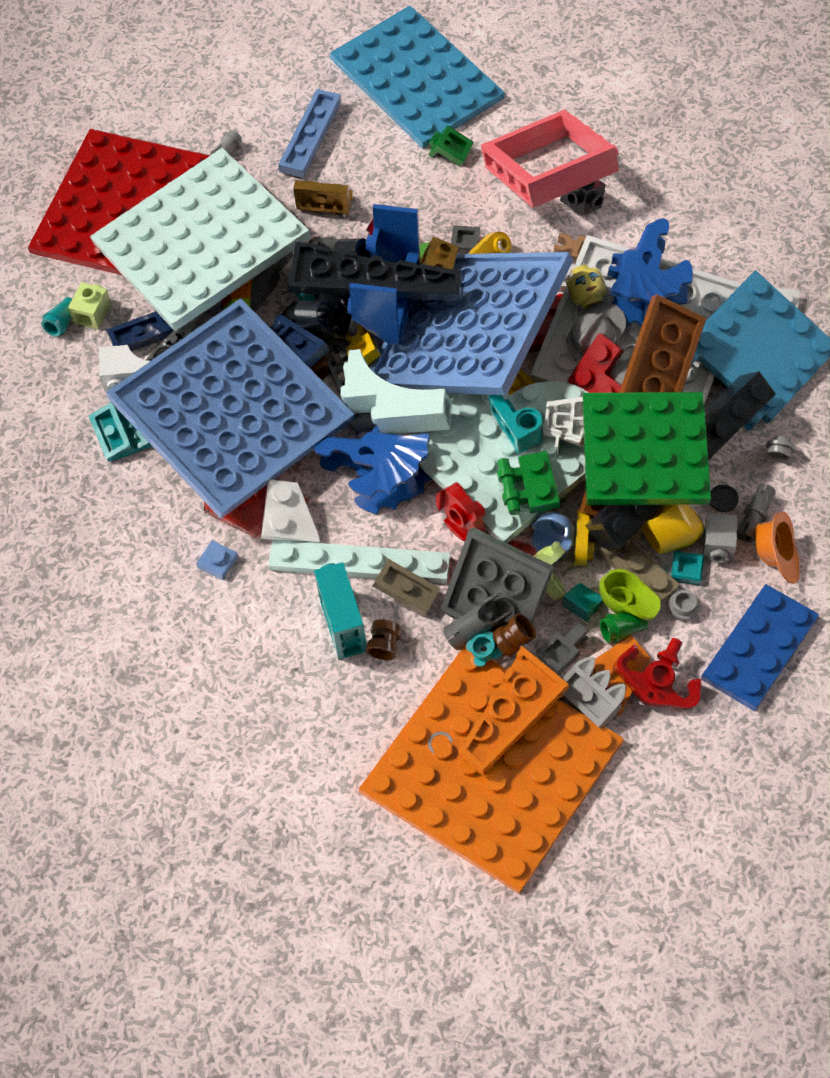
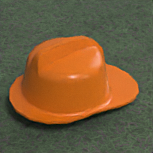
[755,511,799,584]

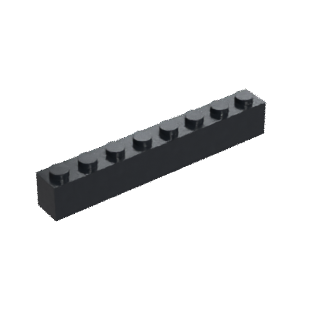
[585,371,776,548]

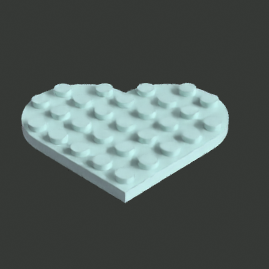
[409,381,588,544]

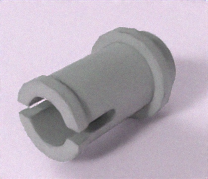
[211,130,242,155]

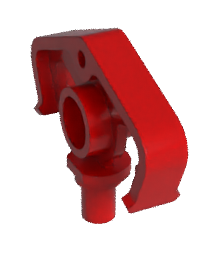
[614,638,701,710]

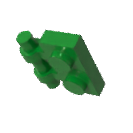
[497,451,560,515]

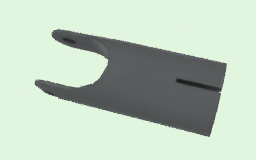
[443,593,513,651]

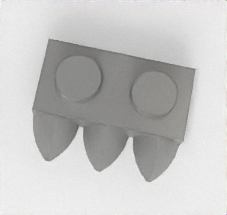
[562,657,626,728]

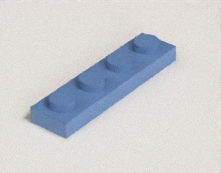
[278,89,342,178]

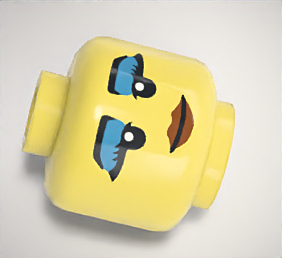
[566,264,608,309]

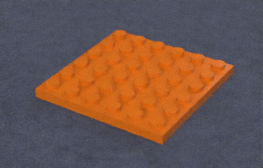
[359,646,624,894]

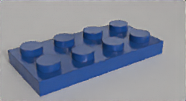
[701,584,819,711]

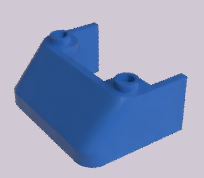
[348,204,421,345]

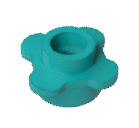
[466,631,502,667]

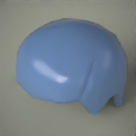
[531,512,576,560]

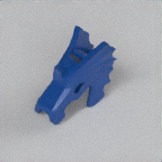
[607,218,693,329]
[314,426,433,515]

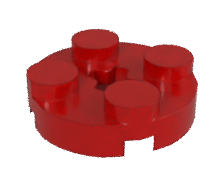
[435,482,486,541]

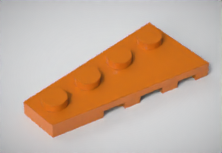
[459,646,569,776]

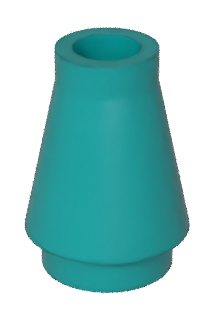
[41,297,72,337]

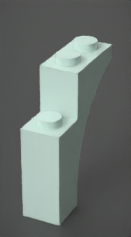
[341,349,452,434]

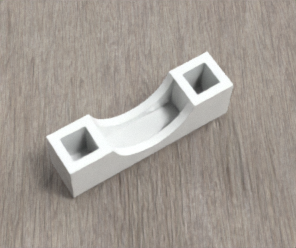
[99,345,150,392]

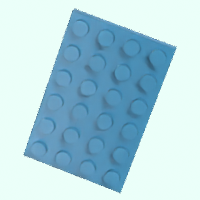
[330,5,505,149]

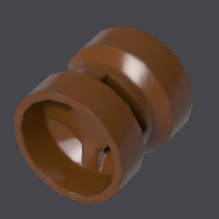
[492,613,536,656]
[366,619,402,661]

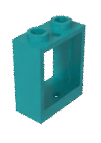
[314,562,367,660]

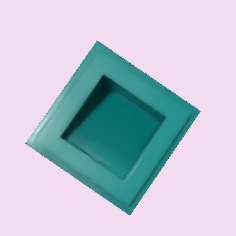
[562,583,603,622]

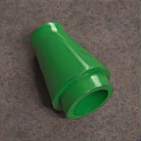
[600,613,648,644]

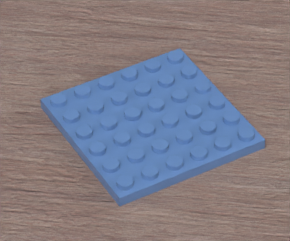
[370,252,573,395]
[106,298,355,519]

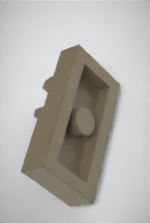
[372,559,441,617]

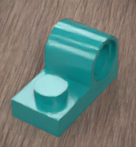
[488,395,543,455]

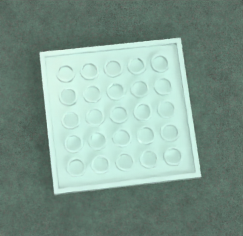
[90,148,312,331]

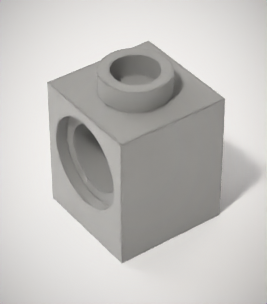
[703,513,737,563]

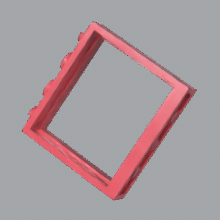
[481,109,619,208]

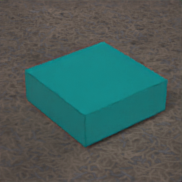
[671,551,704,585]

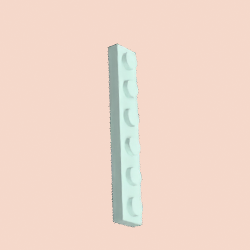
[268,540,450,584]

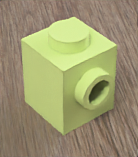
[68,282,111,330]

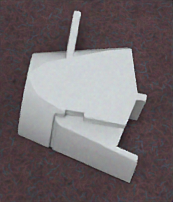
[543,397,584,456]

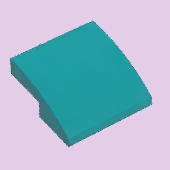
[88,402,153,462]

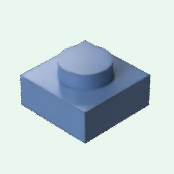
[196,540,238,580]

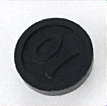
[710,484,739,512]

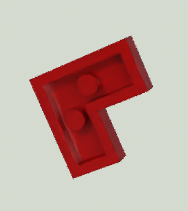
[567,333,625,393]

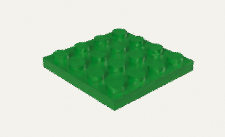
[582,392,711,505]

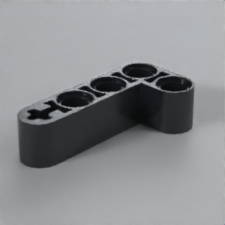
[294,238,370,339]

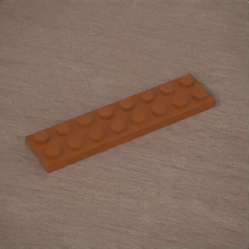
[579,294,706,534]

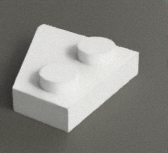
[261,479,320,543]

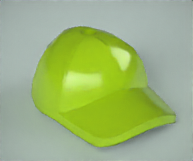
[599,569,661,621]

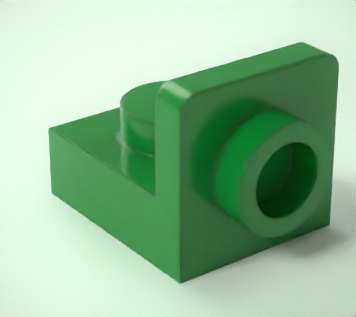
[428,125,474,166]

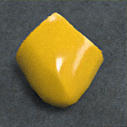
[640,505,704,555]

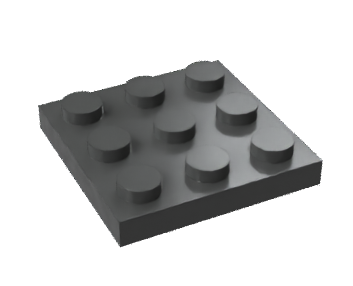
[440,527,555,647]

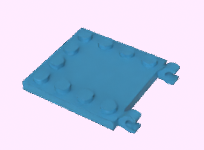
[690,270,830,431]

